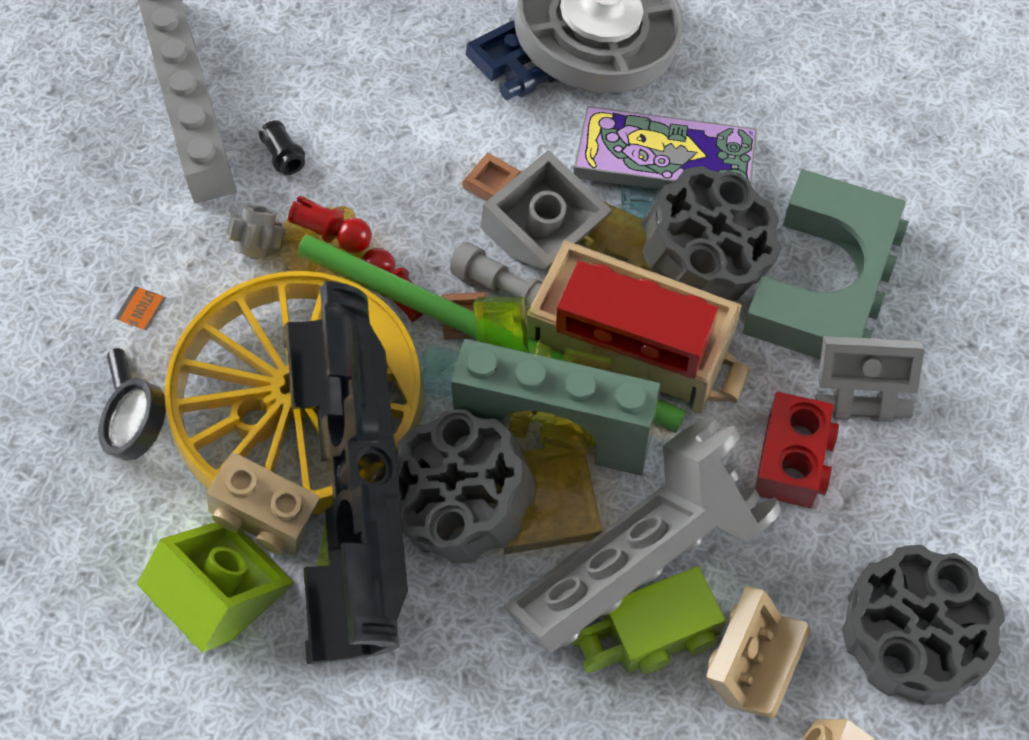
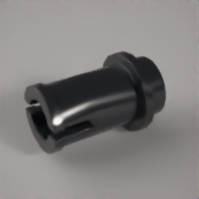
[259,120,305,175]

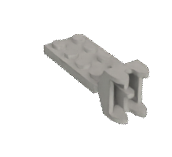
[504,417,781,654]

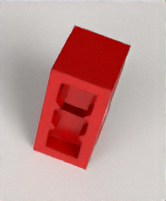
[755,391,839,508]

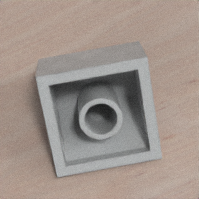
[480,150,612,270]

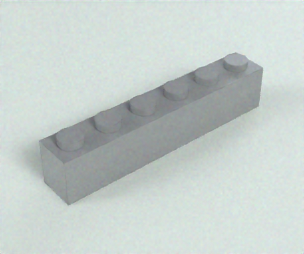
[138,0,237,204]

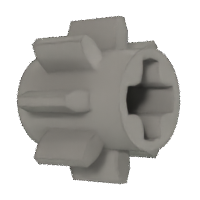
[226,204,285,258]

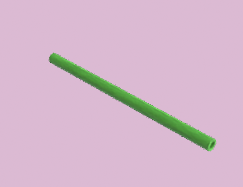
[297,234,686,433]

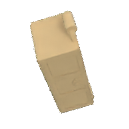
[513,240,750,414]

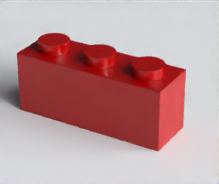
[556,260,719,380]

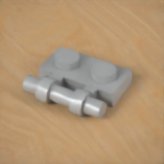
[815,336,925,422]

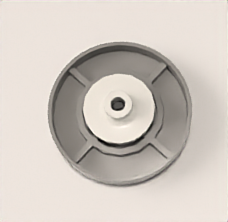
[515,0,683,94]

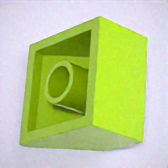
[137,522,295,653]

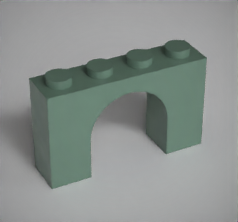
[742,169,909,359]
[451,339,661,476]

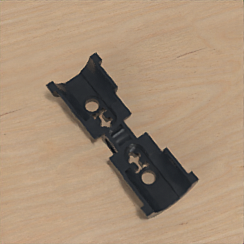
[282,281,408,664]

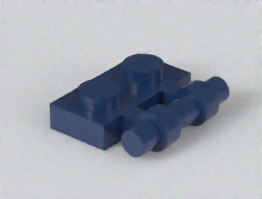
[465,19,556,100]

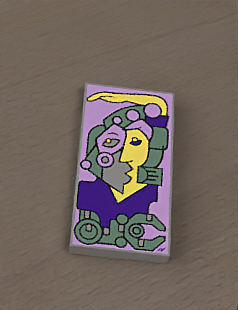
[574,106,757,190]

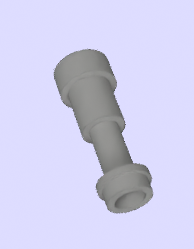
[450,242,542,310]

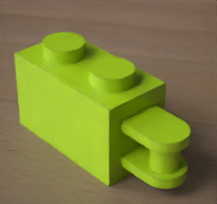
[573,565,726,674]

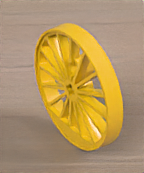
[165,271,424,515]

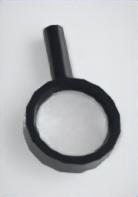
[98,348,166,461]

